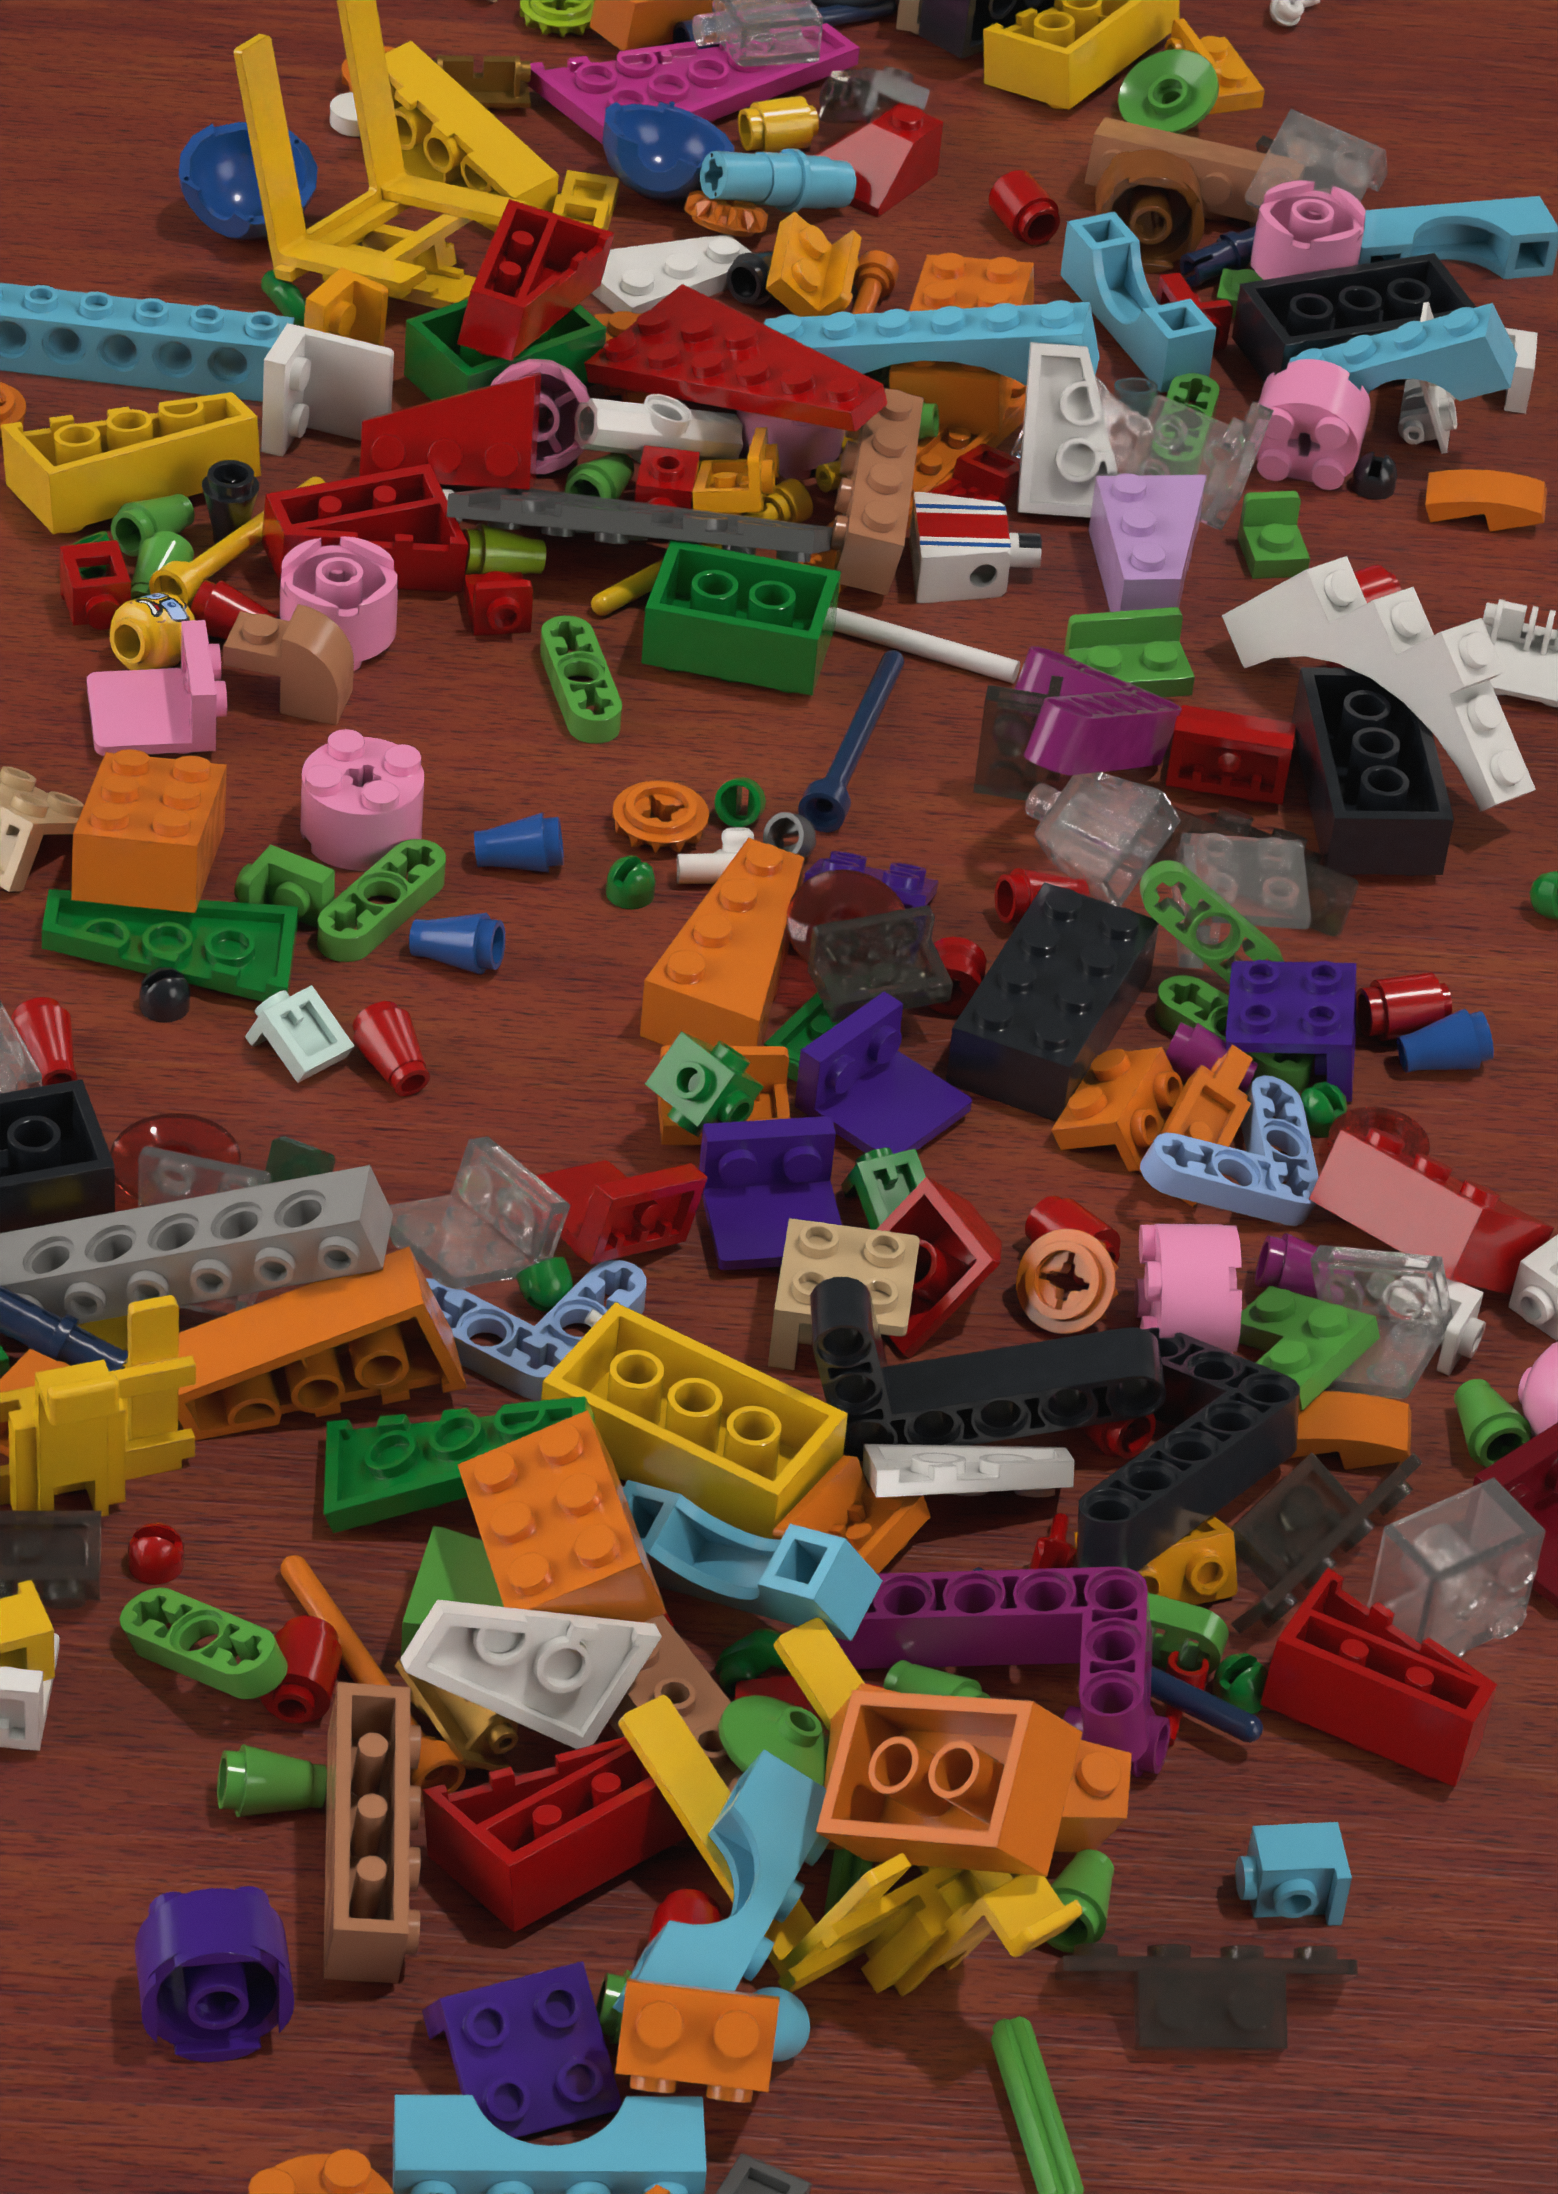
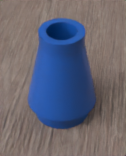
[474,812,564,873]
[409,913,505,975]
[1397,1008,1494,1073]

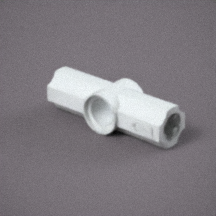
[574,394,743,463]

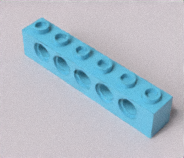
[0,283,294,402]

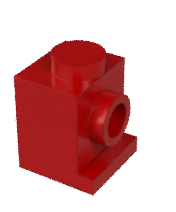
[59,540,131,630]

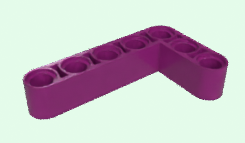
[1010,646,1182,775]
[834,1567,1153,1763]

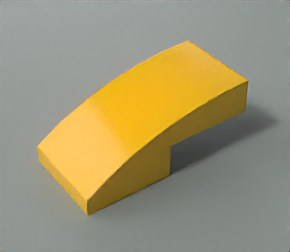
[552,170,619,230]

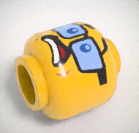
[110,592,195,670]

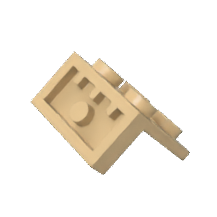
[0,766,84,891]
[768,1218,920,1370]

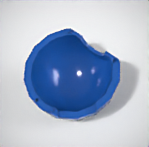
[602,101,734,203]
[179,122,318,240]

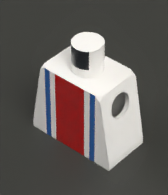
[909,492,1042,603]

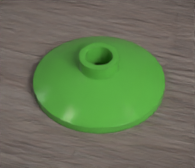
[1118,49,1219,134]
[718,1696,830,1787]

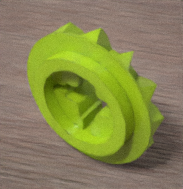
[520,0,595,38]

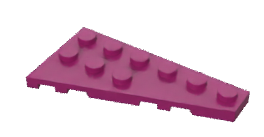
[526,23,860,144]

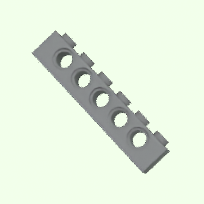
[0,1165,393,1337]

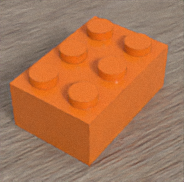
[71,749,227,913]
[457,1410,667,1622]
[816,1690,1082,1877]

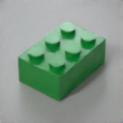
[404,299,606,401]
[641,540,841,696]

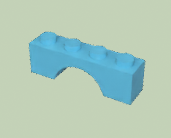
[1358,196,1558,279]
[1060,212,1216,393]
[1289,303,1518,401]
[623,1480,883,1641]
[612,1749,830,2014]
[393,2095,707,2194]

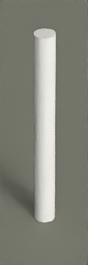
[834,608,1020,683]

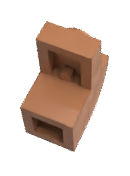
[223,604,354,725]

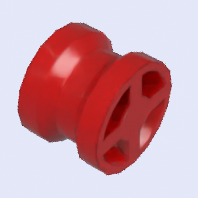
[920,936,987,1016]

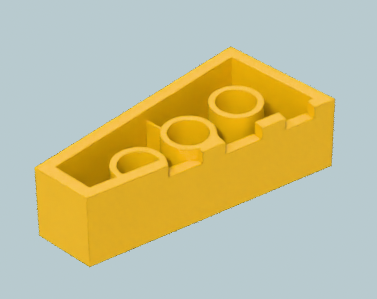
[983,0,1180,110]
[385,41,559,233]
[1,392,261,535]

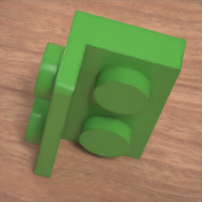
[1064,607,1195,697]

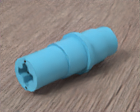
[700,149,856,212]

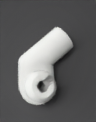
[1269,0,1321,27]
[676,827,754,884]

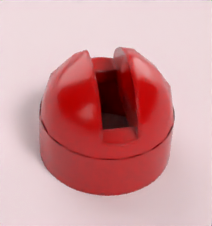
[128,1522,184,1584]

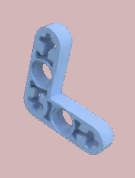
[1140,1075,1319,1226]
[426,1260,646,1401]

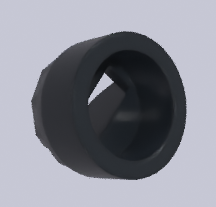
[1351,452,1398,500]
[139,967,190,1022]

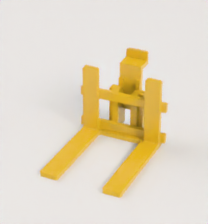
[234,0,527,309]
[0,1295,196,1529]
[618,1617,1083,1997]

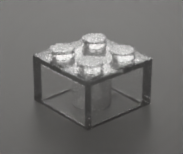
[1367,1478,1545,1658]

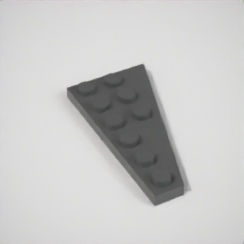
[446,488,833,562]

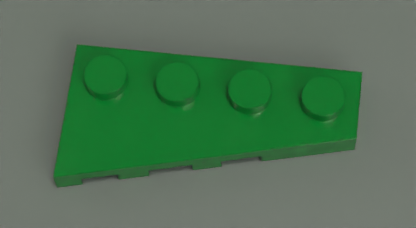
[42,889,298,1002]
[324,1396,595,1533]

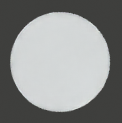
[330,92,360,137]

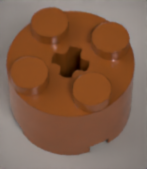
[1095,149,1204,273]

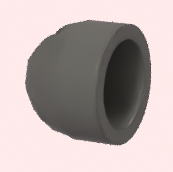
[763,812,816,859]

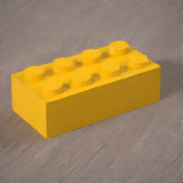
[541,1302,848,1539]

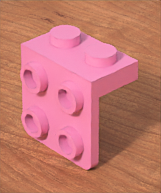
[87,620,227,756]

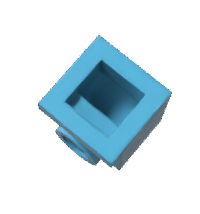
[1235,1822,1352,1926]

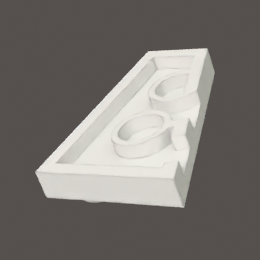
[592,234,751,313]
[1017,342,1118,517]
[863,1444,1074,1498]
[400,1600,662,1749]

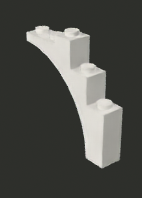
[1222,556,1536,812]

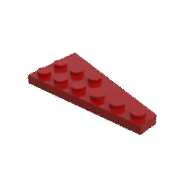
[584,284,887,432]

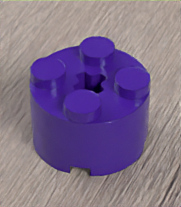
[135,1886,294,2062]

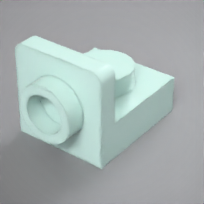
[245,985,355,1083]

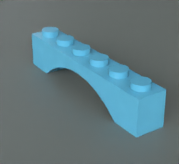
[764,300,1100,386]

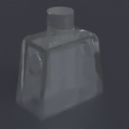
[692,0,823,67]
[1025,772,1181,907]

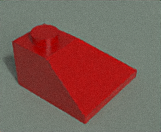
[813,102,943,218]
[876,1176,1002,1358]

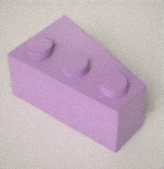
[1089,473,1207,612]

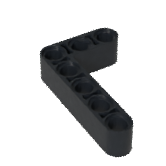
[810,1277,1166,1461]
[1077,1328,1300,1572]

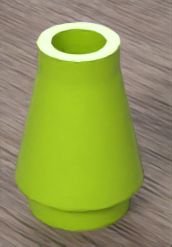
[462,524,546,575]

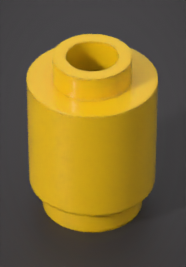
[738,96,819,153]

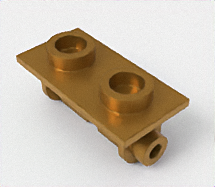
[433,55,531,111]
[395,1661,519,1771]

